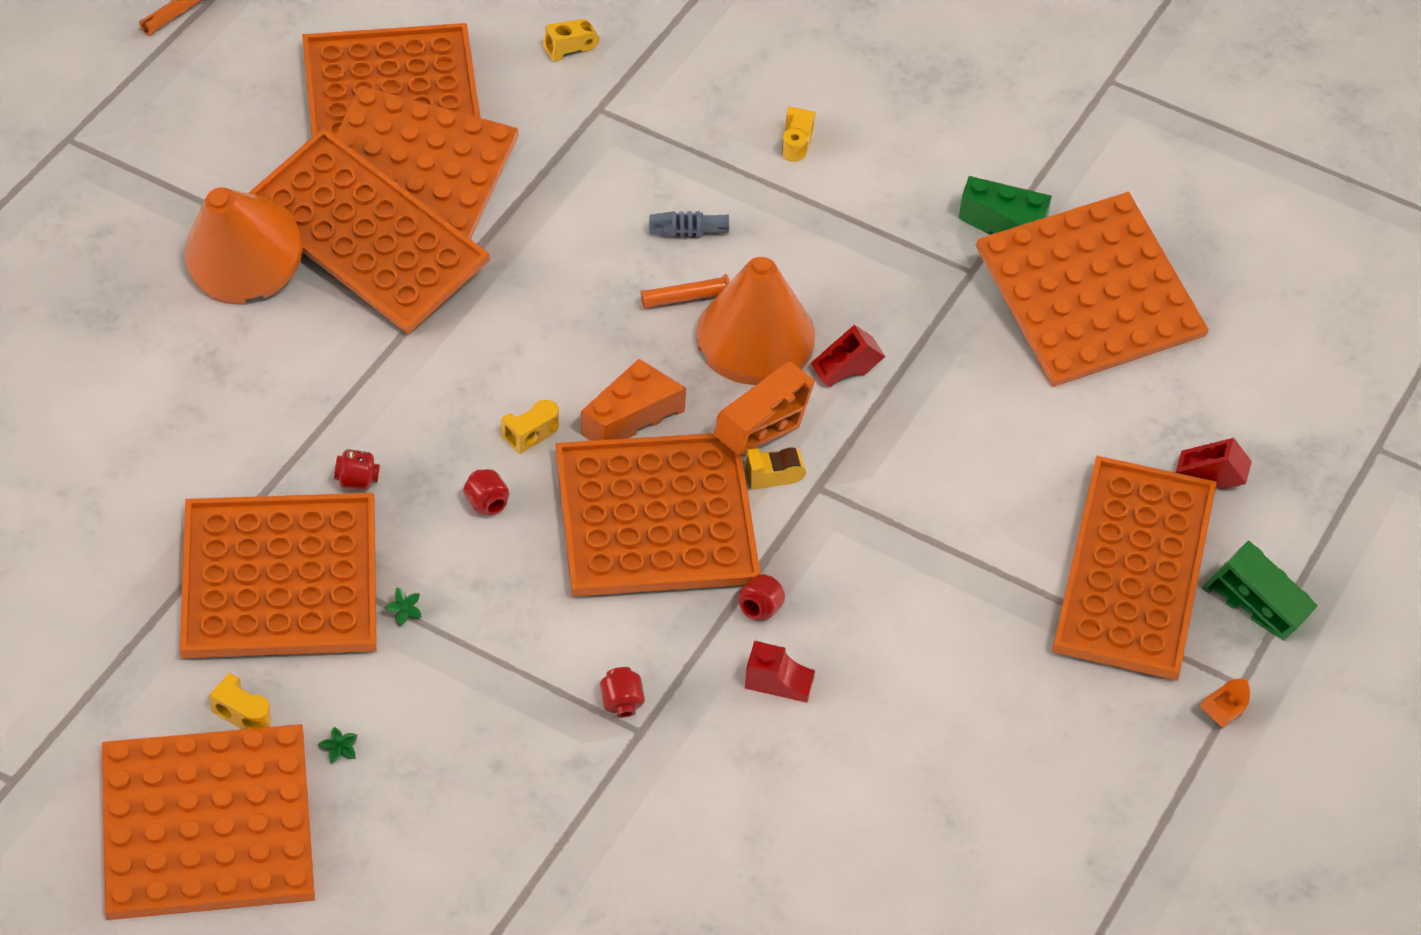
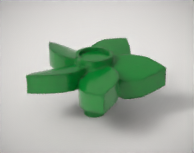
[384,587,422,626]
[318,727,357,764]

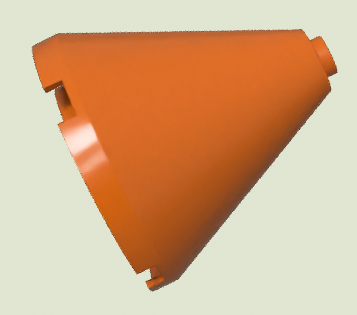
[185,187,303,304]
[697,257,815,385]

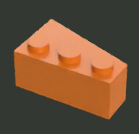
[581,359,686,441]
[713,360,815,455]

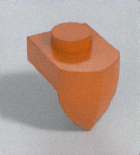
[1200,678,1250,728]

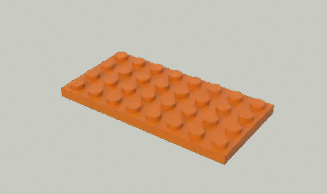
[249,127,490,335]
[1052,455,1217,681]

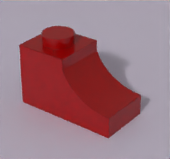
[811,325,886,387]
[1175,438,1252,490]
[745,640,816,703]

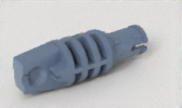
[649,211,729,237]

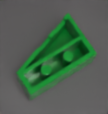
[959,176,1052,234]
[1201,540,1318,641]

